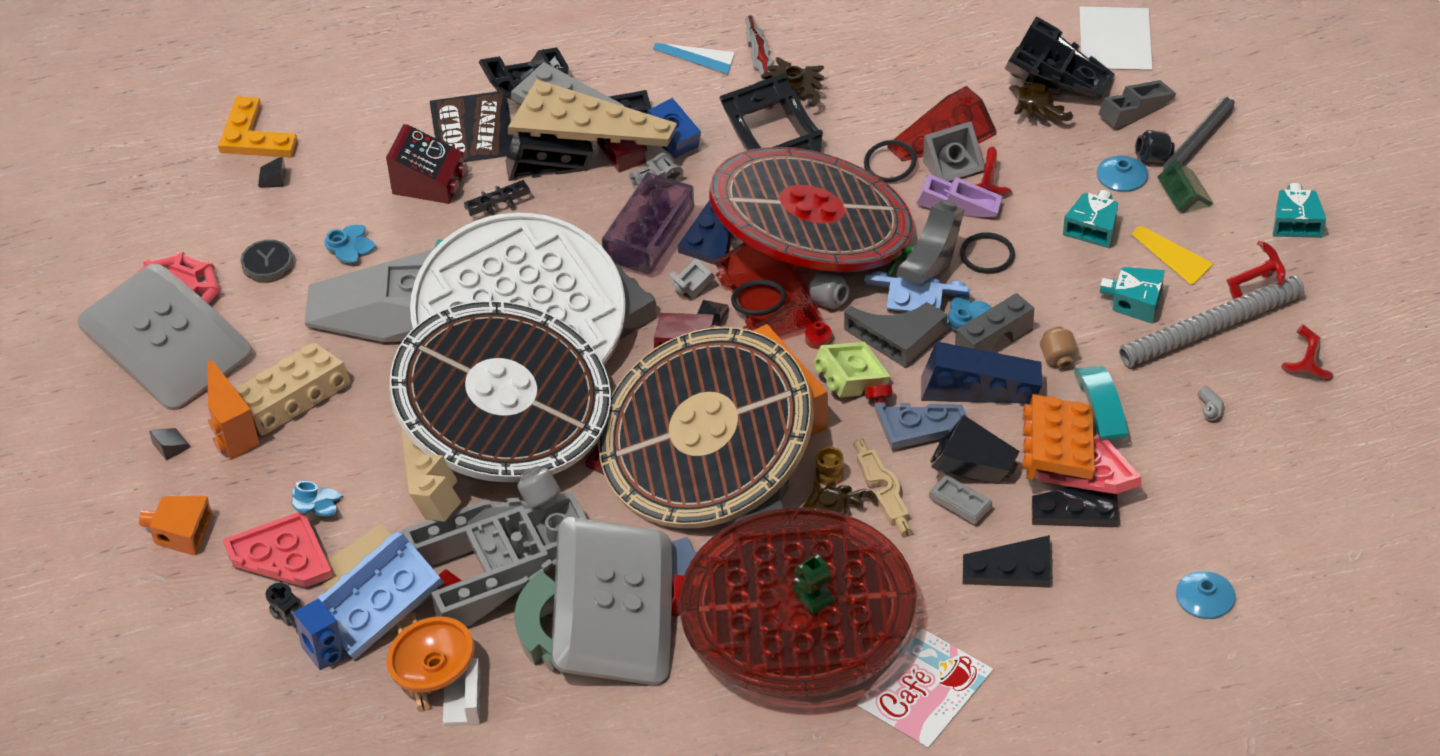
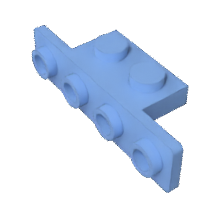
[864,272,971,313]

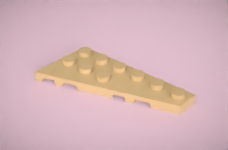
[508,79,677,147]

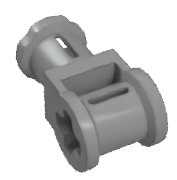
[629,152,683,193]

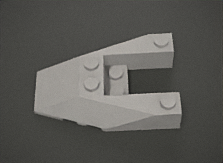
[402,492,587,627]

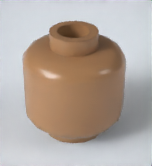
[1040,327,1079,369]

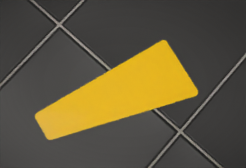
[1131,226,1213,285]

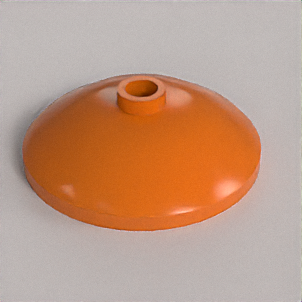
[386,616,474,692]

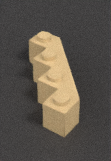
[401,430,461,522]

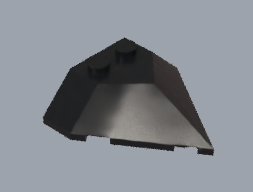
[479,47,569,105]

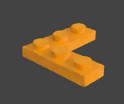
[218,96,297,158]

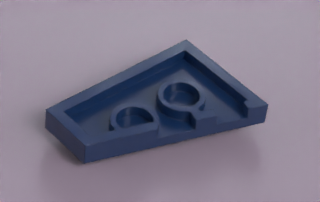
[678,200,731,268]

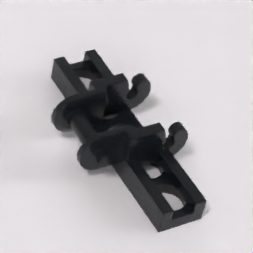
[464,180,530,216]

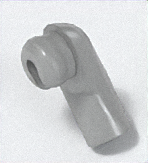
[1198,386,1224,421]

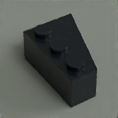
[505,131,593,181]

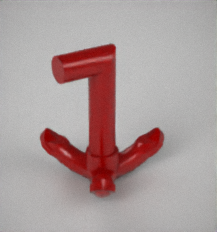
[974,146,1012,196]
[1226,241,1286,300]
[1281,324,1334,380]

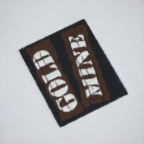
[429,91,513,162]

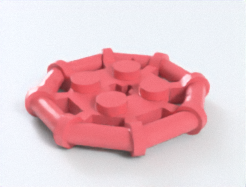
[138,252,221,304]

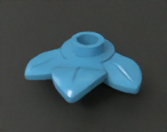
[324,225,376,263]
[948,296,992,330]
[292,481,342,517]

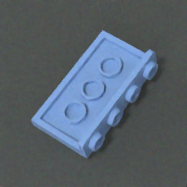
[317,531,444,660]

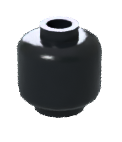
[1135,130,1175,164]

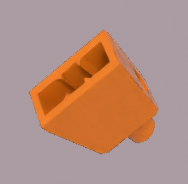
[139,496,212,556]

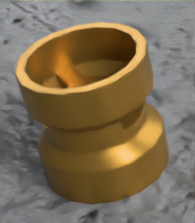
[816,447,844,485]

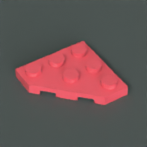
[1034,435,1142,494]
[222,512,333,587]

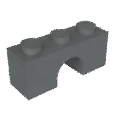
[955,293,1035,352]

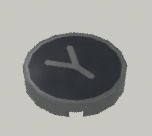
[240,240,293,282]

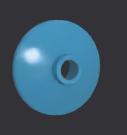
[1097,155,1148,192]
[1176,571,1235,619]

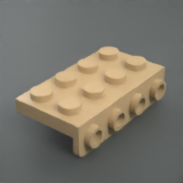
[234,342,350,436]

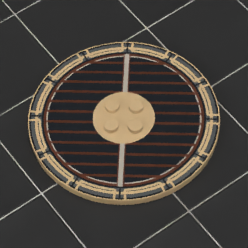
[598,327,813,529]

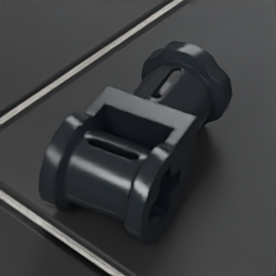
[265,582,302,635]

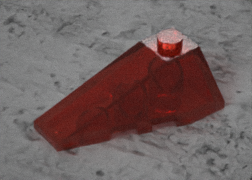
[887,86,997,162]

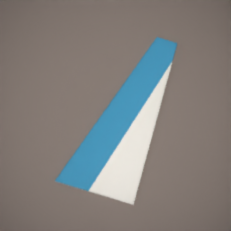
[653,43,735,74]

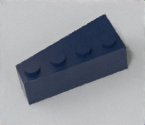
[921,341,1042,403]

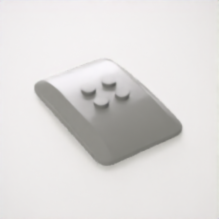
[78,264,251,410]
[551,517,672,685]

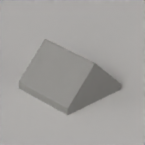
[923,121,984,181]

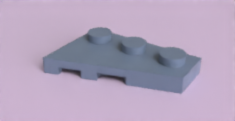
[875,403,967,450]

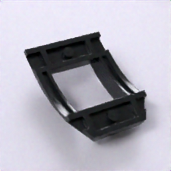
[719,73,823,153]

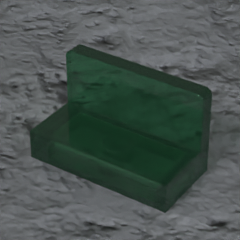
[1157,160,1213,214]

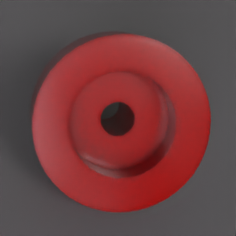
[805,321,832,349]
[865,385,893,407]

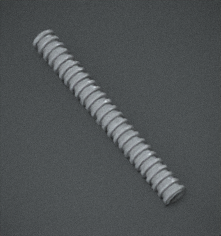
[1119,275,1305,367]

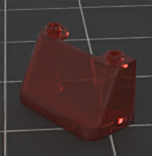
[714,242,824,336]

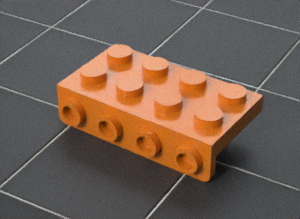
[1022,394,1095,480]

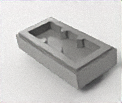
[929,475,992,525]

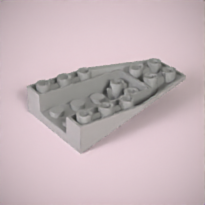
[305,249,433,342]

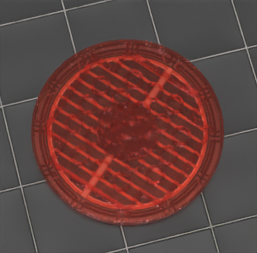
[679,507,916,698]

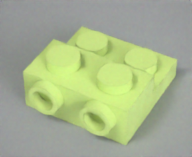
[814,342,891,397]

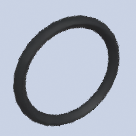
[864,140,917,183]
[960,232,1015,273]
[731,280,786,316]

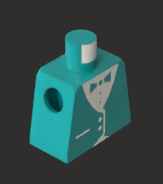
[1273,183,1326,238]
[1063,190,1118,249]
[1100,267,1165,324]

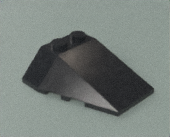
[1005,16,1115,99]

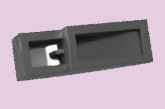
[1098,80,1176,128]

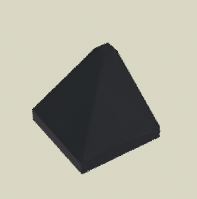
[697,300,728,326]

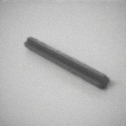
[1163,97,1235,176]

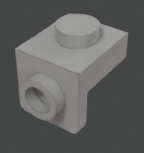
[668,258,715,299]

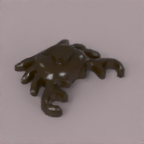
[757,57,824,107]
[1009,82,1073,121]
[792,480,877,531]

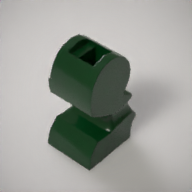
[792,555,834,615]

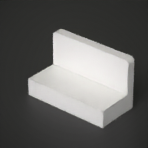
[443,658,481,726]

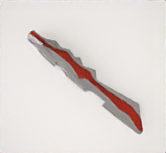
[745,15,774,110]

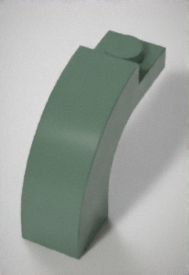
[514,571,565,675]

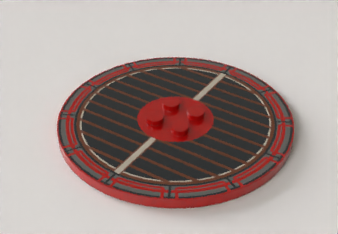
[709,147,913,272]

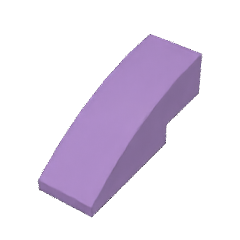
[916,174,1002,217]

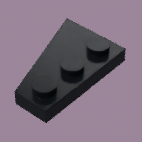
[1031,487,1119,528]
[962,535,1051,588]

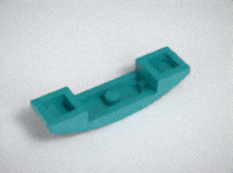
[1074,365,1128,441]

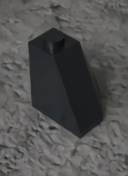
[930,415,1020,484]

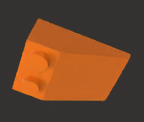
[207,360,259,460]

